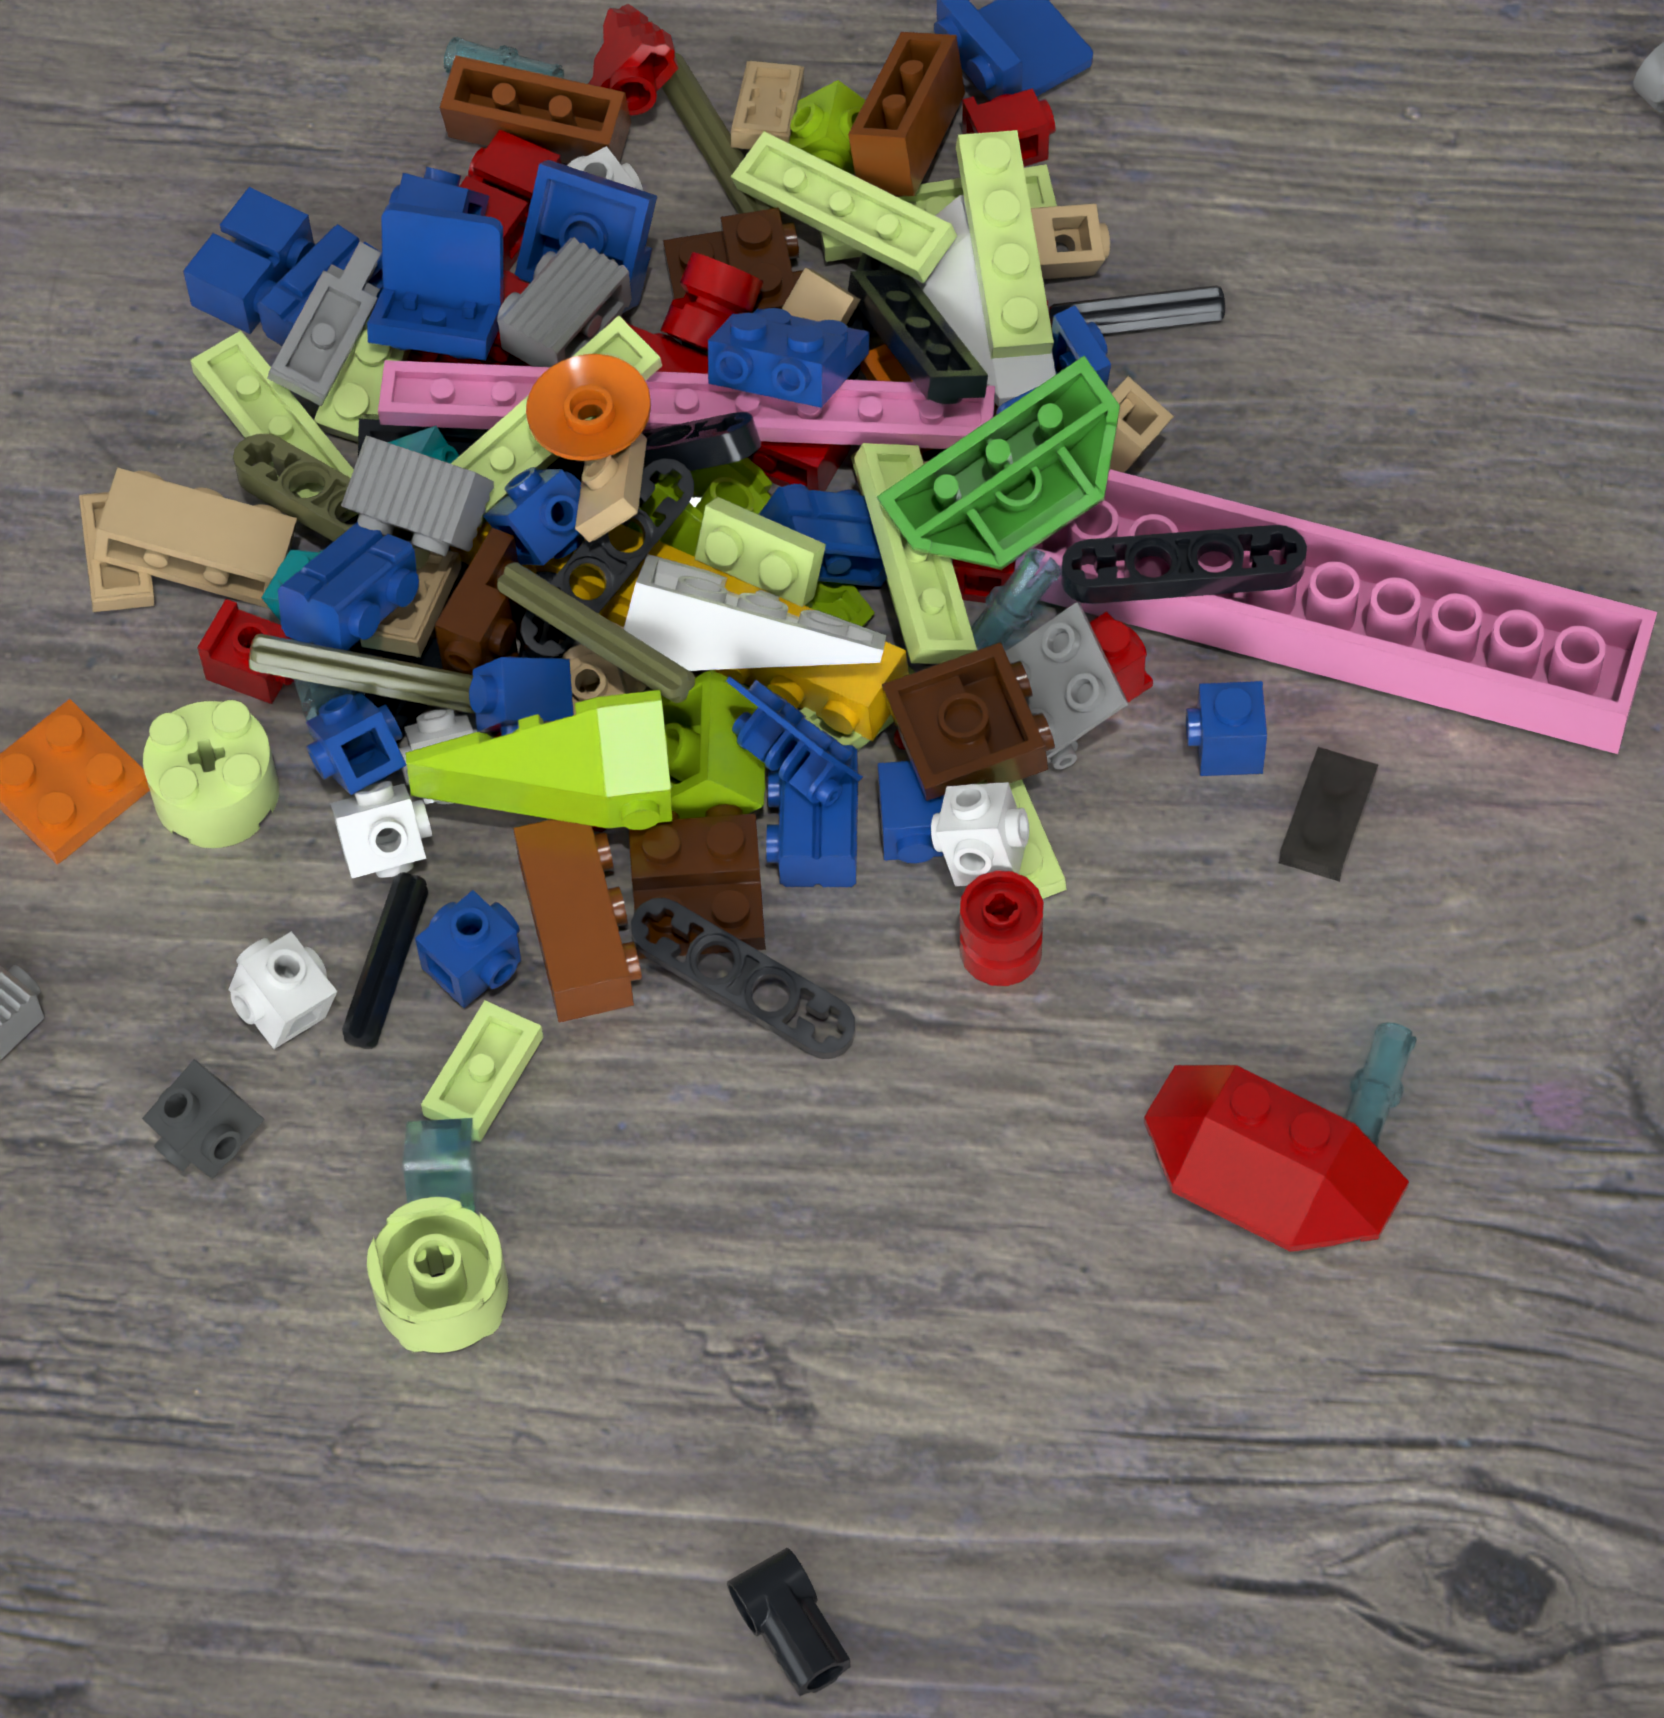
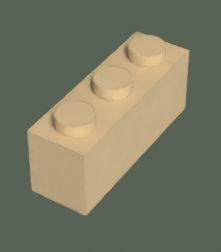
[93,467,297,609]

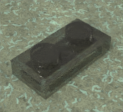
[1279,747,1378,882]

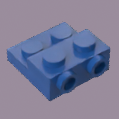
[515,160,657,313]
[708,308,869,408]

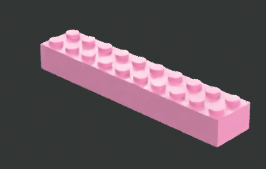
[1015,469,1657,754]

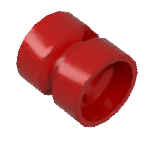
[660,252,764,352]
[960,870,1044,986]

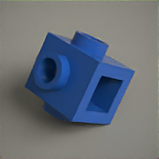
[483,467,585,565]
[305,693,407,795]
[415,890,521,1008]

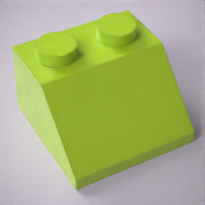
[661,670,765,819]

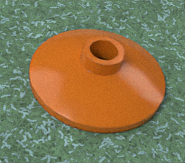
[526,354,651,461]

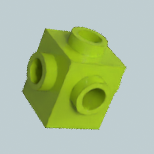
[789,80,865,174]

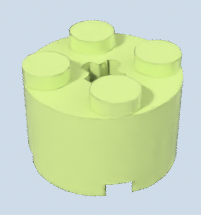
[143,700,279,848]
[367,1197,508,1353]

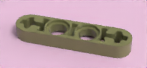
[233,434,430,571]

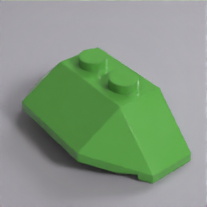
[877,356,1120,570]

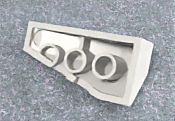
[913,195,1056,407]
[624,554,886,671]

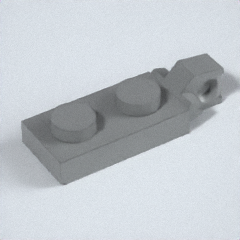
[267,242,381,406]

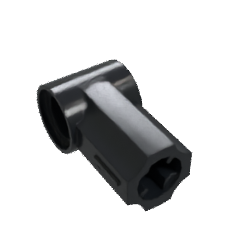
[727,1548,851,1696]

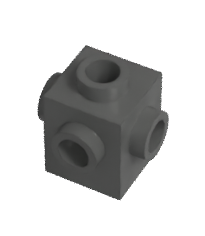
[142,1059,265,1179]

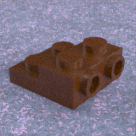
[663,208,803,348]
[434,528,527,675]
[882,642,1055,801]
[629,804,766,959]

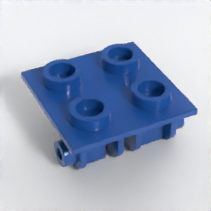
[726,676,863,806]

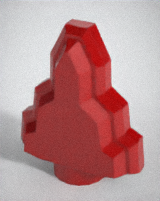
[588,4,679,116]

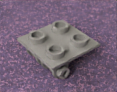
[1005,602,1129,769]

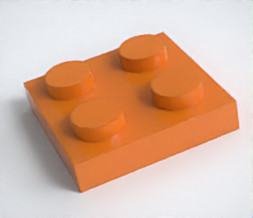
[0,699,150,865]

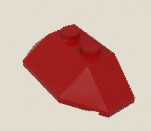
[1144,1065,1409,1252]

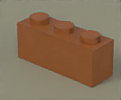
[848,32,965,197]
[439,55,631,164]
[513,819,642,1023]

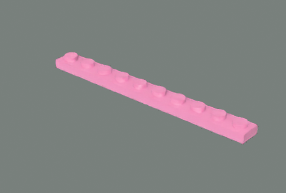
[378,360,995,449]

